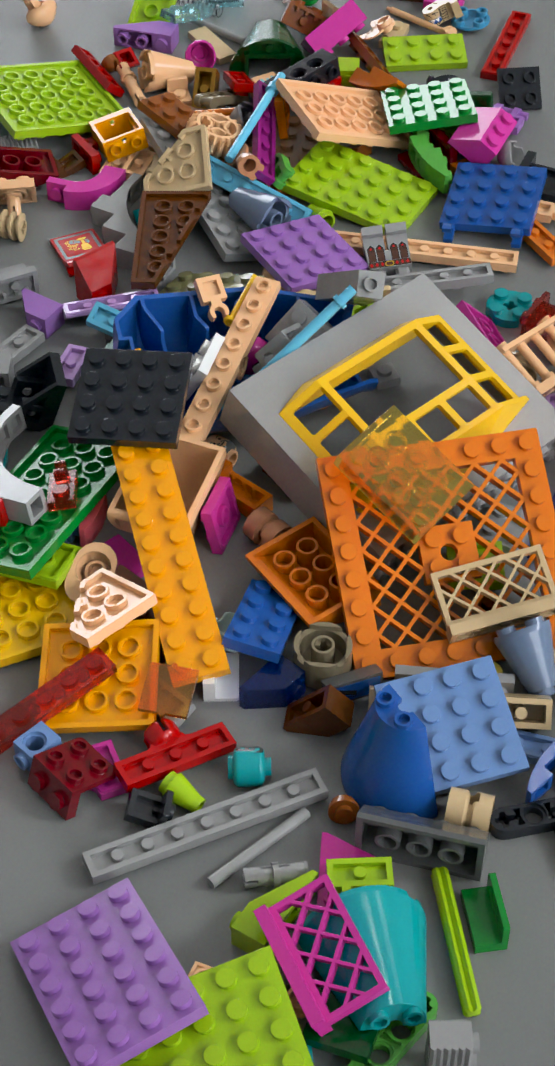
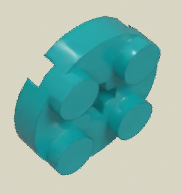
[485,288,534,329]

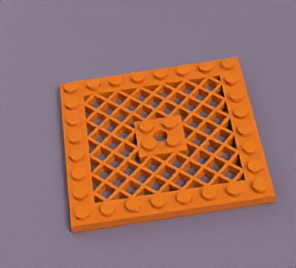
[315,428,555,680]

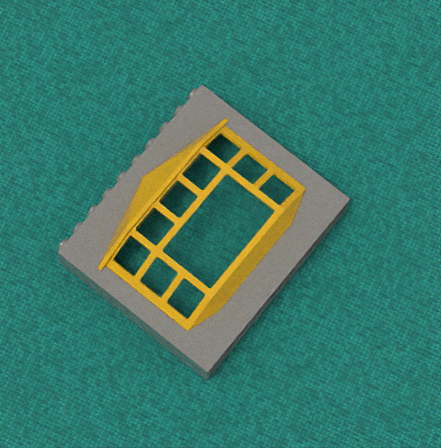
[220,273,555,581]

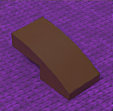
[53,149,87,179]

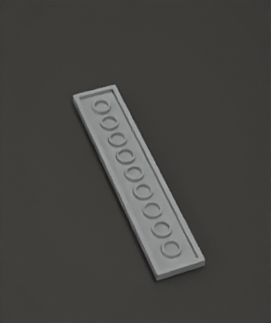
[140,118,258,262]

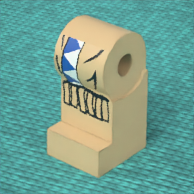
[422,0,464,25]

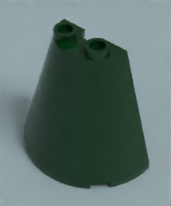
[229,19,306,77]

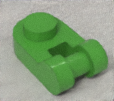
[273,153,295,190]

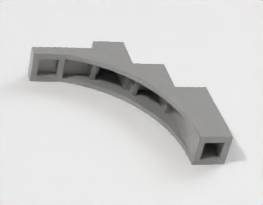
[90,173,176,281]
[0,404,48,526]

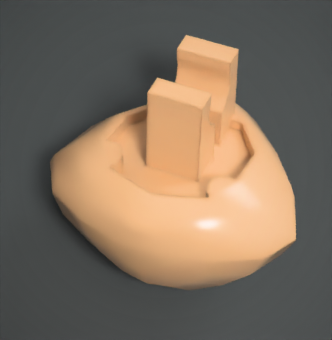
[23,0,57,27]

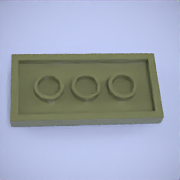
[159,271,265,294]

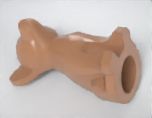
[226,143,264,181]

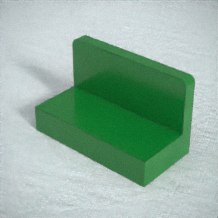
[460,873,510,954]

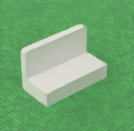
[203,652,239,702]

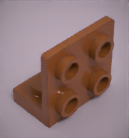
[280,0,327,36]

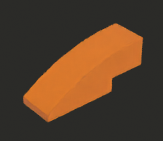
[348,66,407,94]

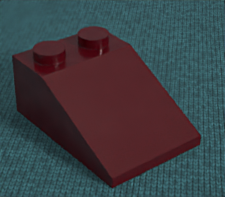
[0,146,59,187]

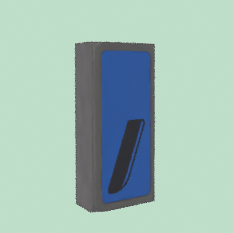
[321,664,383,701]

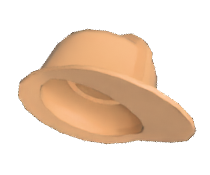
[64,542,118,602]

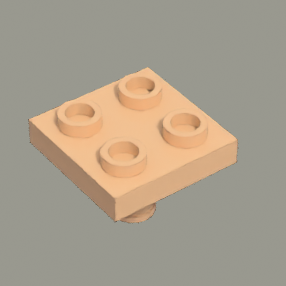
[0,176,37,218]

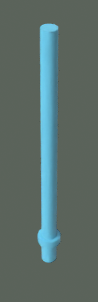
[221,285,357,410]

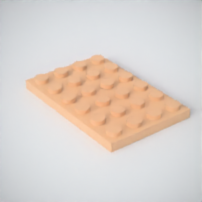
[275,78,412,150]

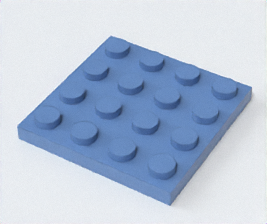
[374,655,530,796]

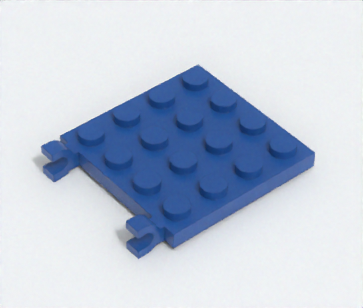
[439,162,547,248]

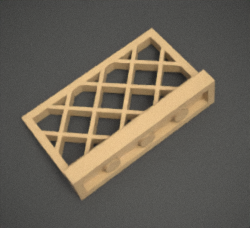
[429,544,555,644]

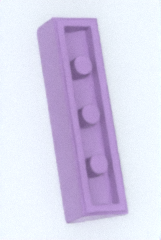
[63,288,159,320]

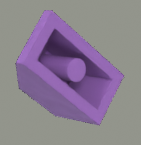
[21,288,65,339]

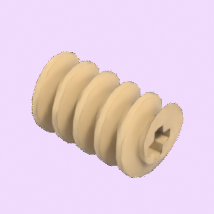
[0,209,27,242]

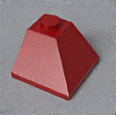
[73,241,118,300]

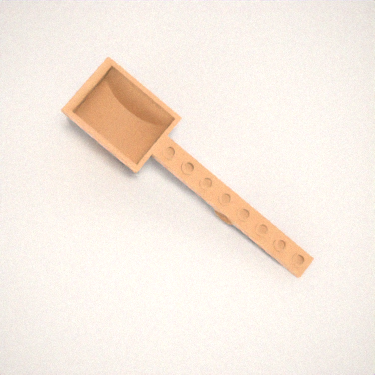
[107,276,281,535]

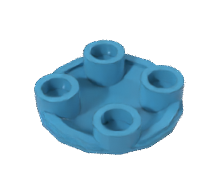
[451,6,490,31]

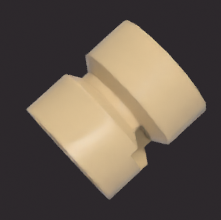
[444,786,495,832]

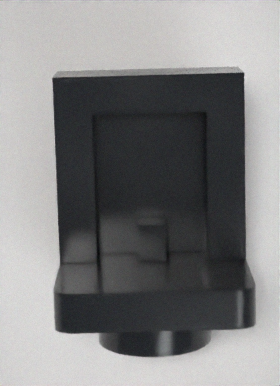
[123,788,176,828]

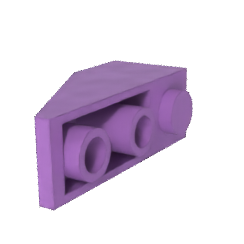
[113,21,179,54]

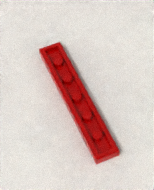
[480,11,531,81]

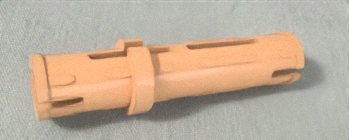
[116,62,146,107]

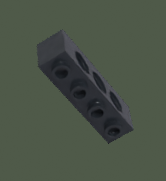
[264,48,340,106]

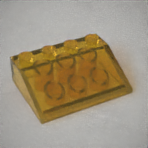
[333,405,475,545]

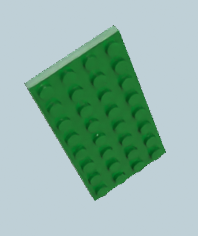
[0,425,119,580]

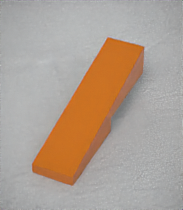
[220,459,273,518]

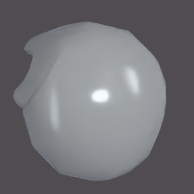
[497,140,524,166]

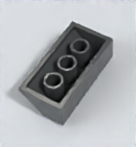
[355,804,490,881]

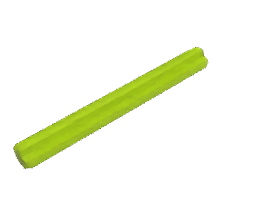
[431,866,482,1017]

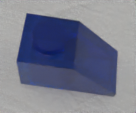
[239,655,306,709]

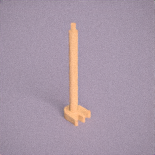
[386,6,457,34]

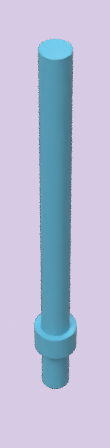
[224,72,286,163]

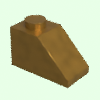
[192,67,220,109]

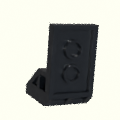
[0,352,67,432]

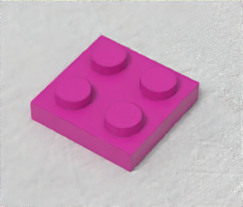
[200,476,241,555]

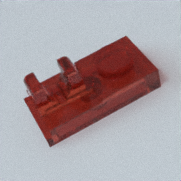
[47,460,78,512]

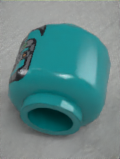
[228,746,271,787]

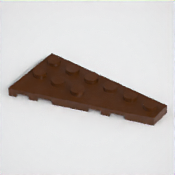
[131,191,211,290]

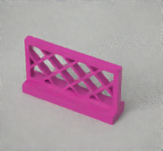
[253,873,390,1037]

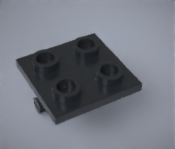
[497,66,542,110]

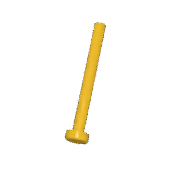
[223,274,257,327]

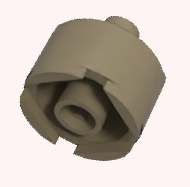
[293,622,353,690]

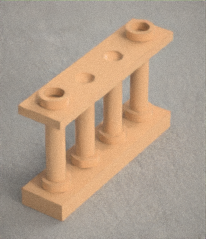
[496,315,555,397]

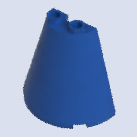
[341,684,438,819]

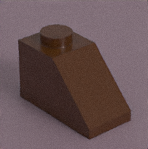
[283,684,355,737]

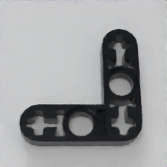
[489,797,555,840]

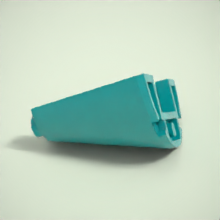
[298,885,427,1031]

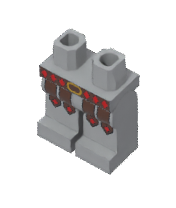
[361,221,412,276]

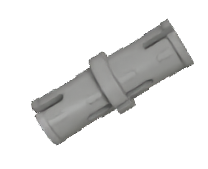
[242,861,309,889]

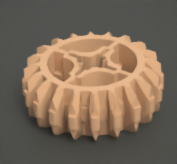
[186,110,242,159]

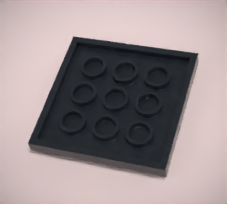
[67,348,194,449]

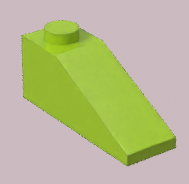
[229,870,318,953]

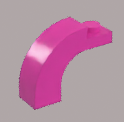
[46,165,126,211]

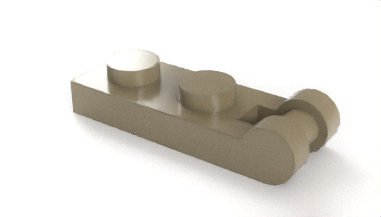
[194,89,249,110]

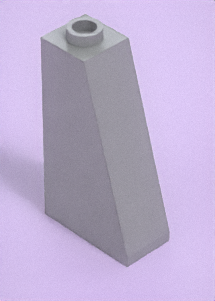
[315,269,385,306]

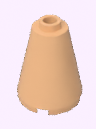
[138,49,196,93]

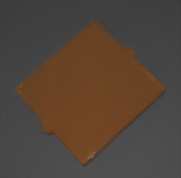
[138,662,199,720]

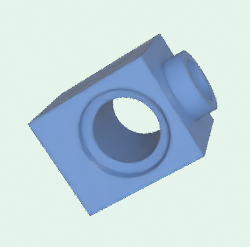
[13,721,62,772]

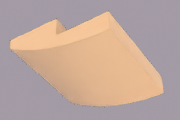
[99,149,156,180]

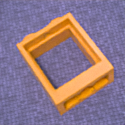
[88,107,149,163]

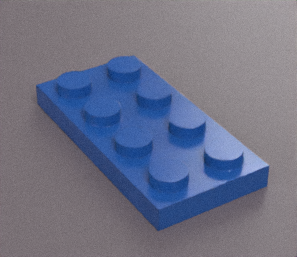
[222,578,298,664]

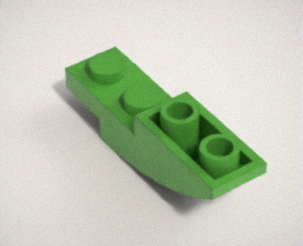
[408,130,452,194]

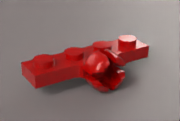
[113,718,237,793]

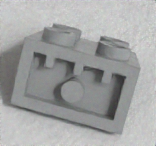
[0,263,40,304]

